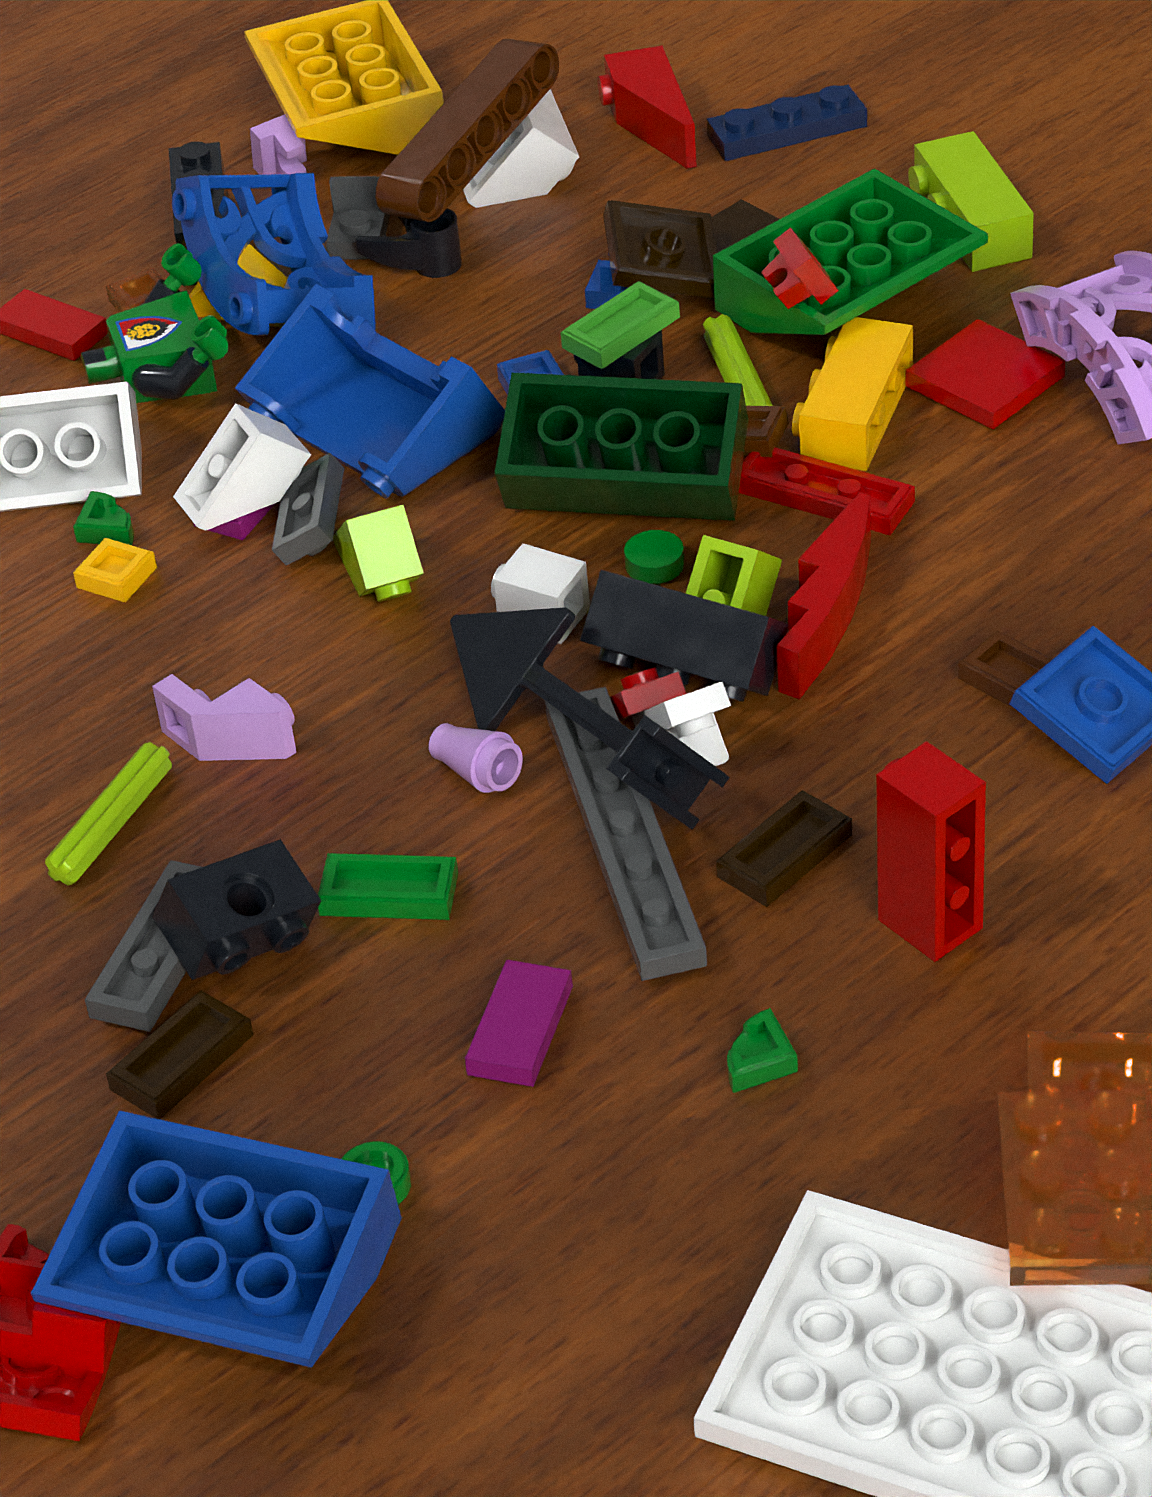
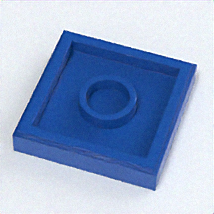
[1010,626,1152,784]

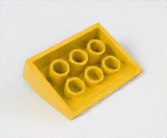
[244,0,444,155]

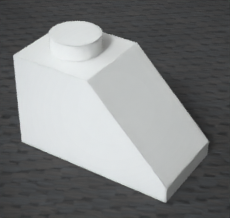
[173,403,311,531]

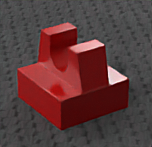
[761,227,839,309]

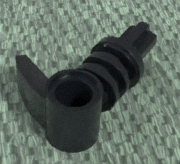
[356,208,462,278]

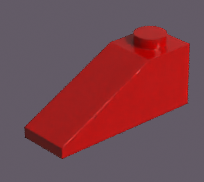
[597,45,697,169]

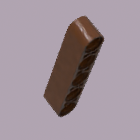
[375,39,559,222]

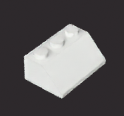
[463,89,579,208]
[0,382,142,512]

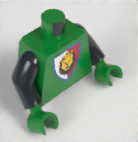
[81,243,228,403]

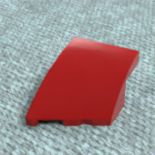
[0,1224,121,1441]

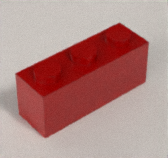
[876,741,986,962]

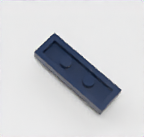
[707,85,867,161]

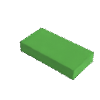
[561,281,680,369]

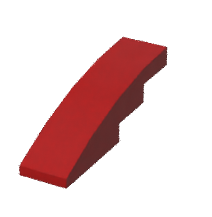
[777,492,871,700]

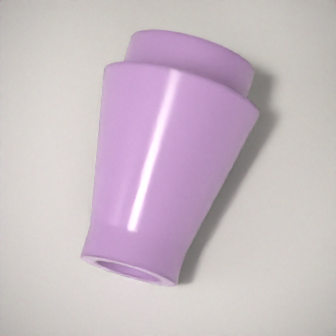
[429,723,523,793]

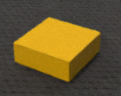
[73,538,157,603]

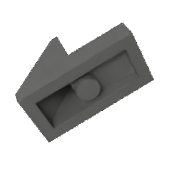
[326,176,390,260]

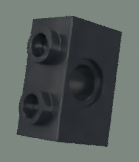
[152,839,321,980]

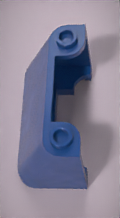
[235,284,505,499]

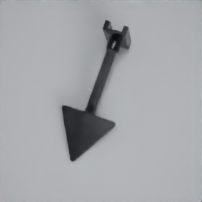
[450,607,730,830]

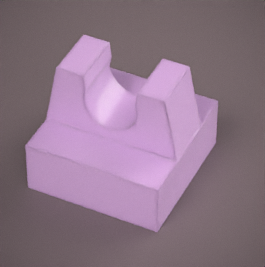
[250,114,307,175]

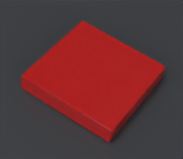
[905,319,1065,429]

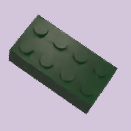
[495,372,748,521]

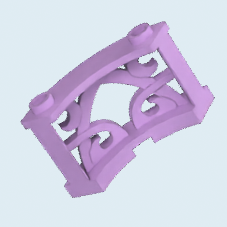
[1010,251,1152,444]

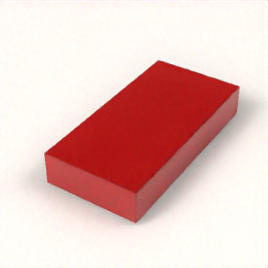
[0,289,108,361]

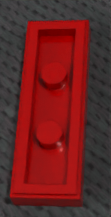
[739,447,915,536]

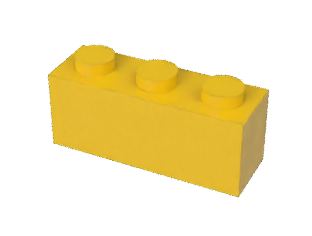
[792,317,913,471]

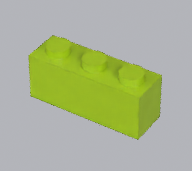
[908,131,1034,272]

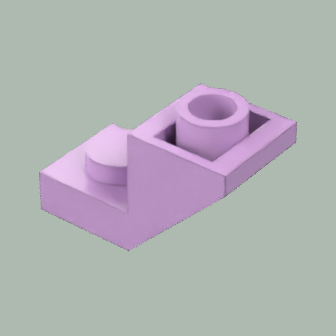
[152,674,297,761]

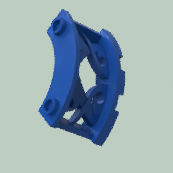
[172,173,376,335]

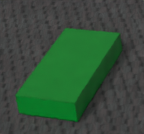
[318,853,458,920]

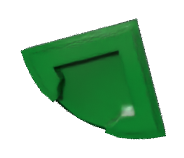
[73,491,134,545]
[727,1008,798,1093]

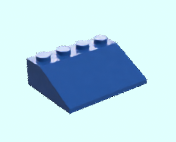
[31,1111,402,1368]

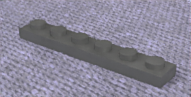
[545,687,707,981]

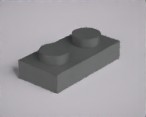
[272,453,344,566]

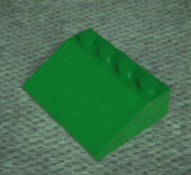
[713,168,988,335]

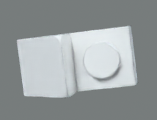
[632,682,731,766]

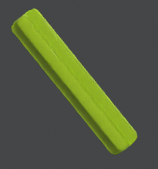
[703,314,773,406]
[45,742,172,886]

